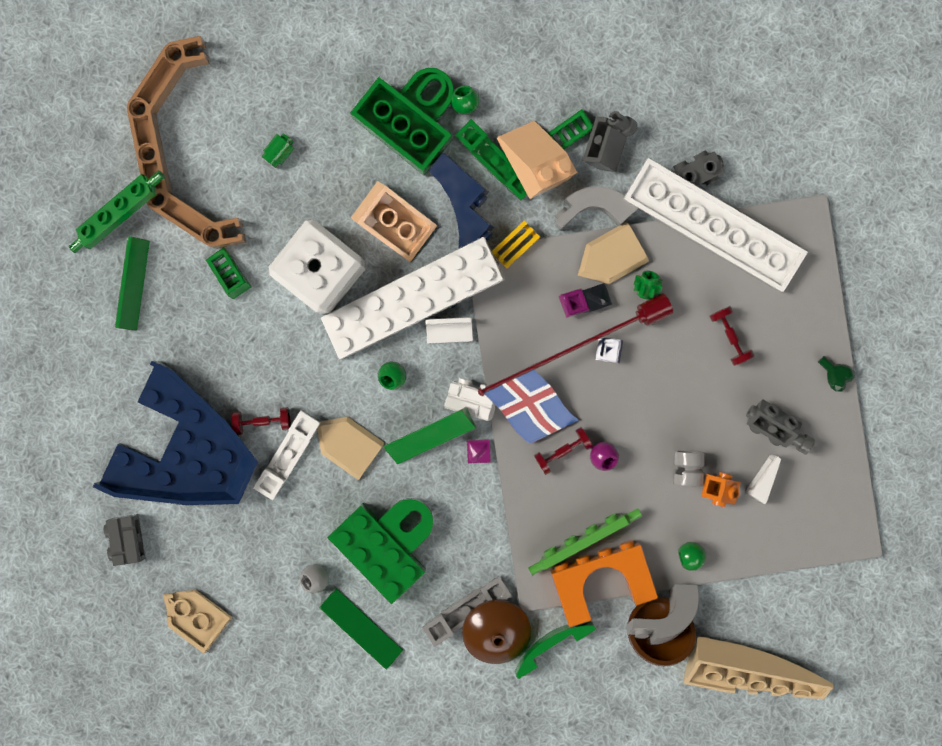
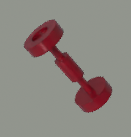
[709,306,755,366]
[231,407,291,435]
[534,427,593,475]

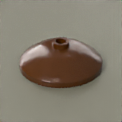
[627,597,696,667]
[462,600,531,664]

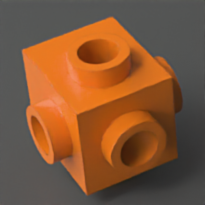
[701,472,741,507]

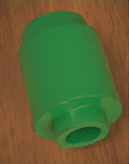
[261,133,295,168]

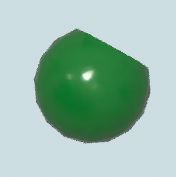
[451,86,479,115]
[377,361,407,390]
[678,542,707,571]

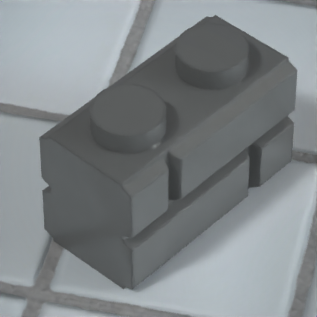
[103,514,146,566]

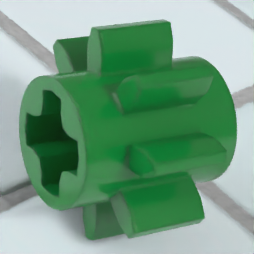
[633,271,663,300]

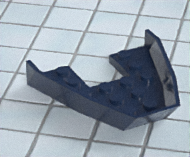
[93,361,258,505]

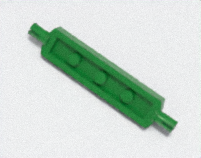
[69,170,165,253]

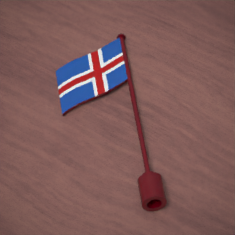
[478,293,673,444]

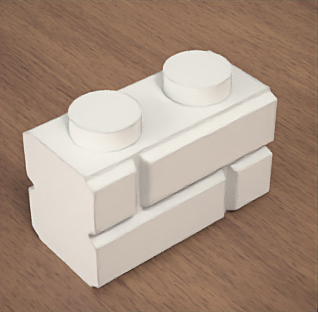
[444,378,496,421]

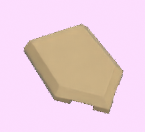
[577,221,649,284]
[317,417,385,480]
[163,589,232,654]

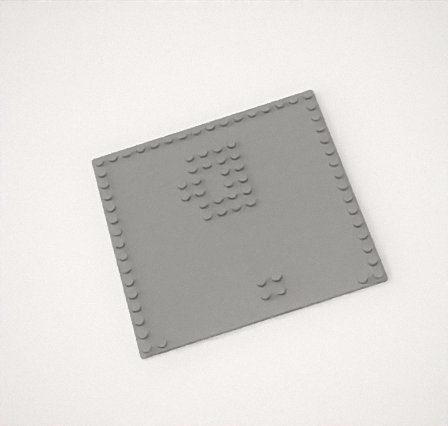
[472,195,882,612]

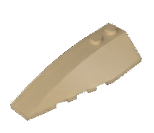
[683,636,833,699]

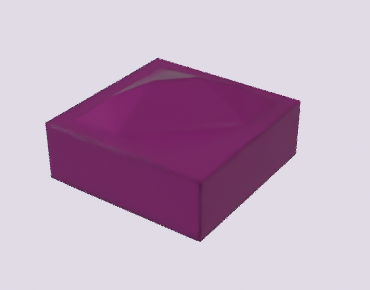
[559,288,589,318]
[467,439,491,464]

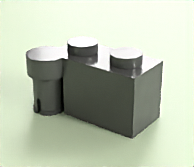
[582,111,638,172]

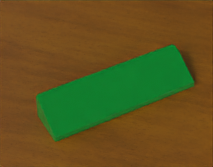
[115,236,150,331]
[384,407,476,465]
[319,588,403,670]

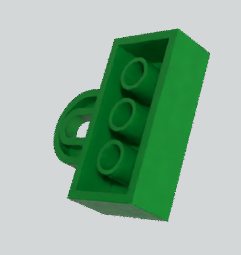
[350,68,454,176]
[327,498,433,605]

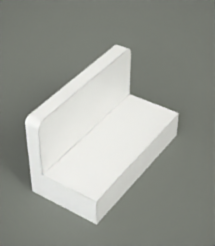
[425,318,473,344]

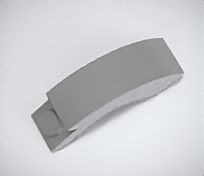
[554,187,638,230]
[627,584,699,645]

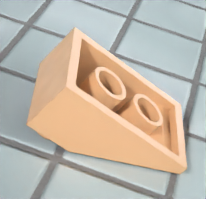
[497,121,577,199]
[351,181,437,262]

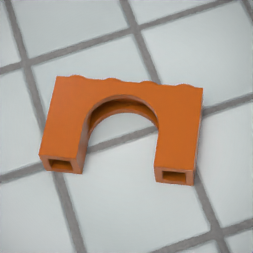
[550,540,658,627]

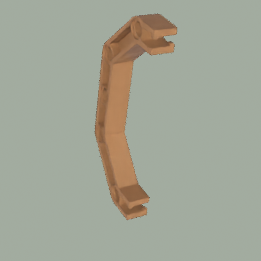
[127,36,246,248]

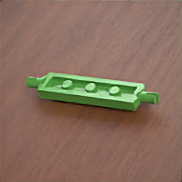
[528,508,642,576]

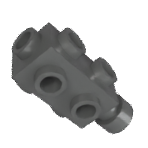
[672,150,724,187]
[746,399,815,455]

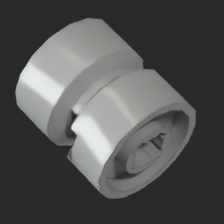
[673,451,705,486]

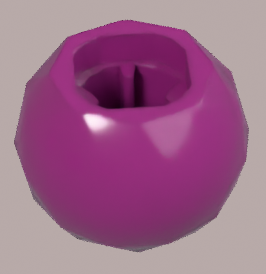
[590,442,619,471]

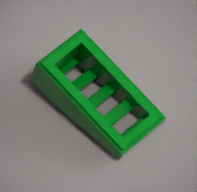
[548,109,593,150]
[206,247,252,299]

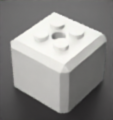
[269,220,366,315]

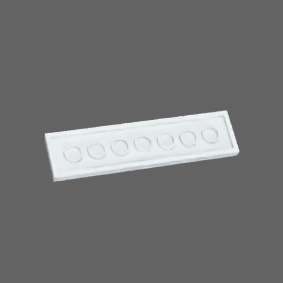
[623,158,808,292]
[321,237,504,359]

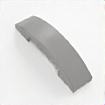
[422,576,511,647]

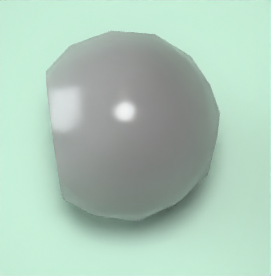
[300,564,329,594]

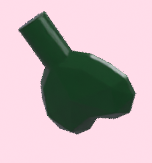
[818,356,855,392]

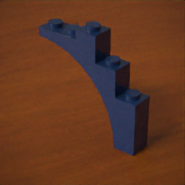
[429,153,499,309]

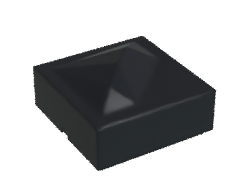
[583,283,612,312]

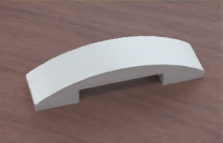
[253,411,321,500]

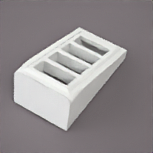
[746,455,781,504]

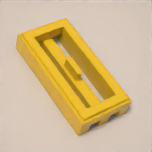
[492,220,540,269]

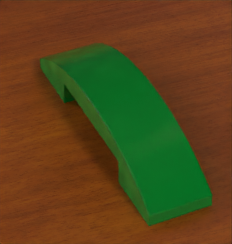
[455,119,527,201]
[515,621,596,680]

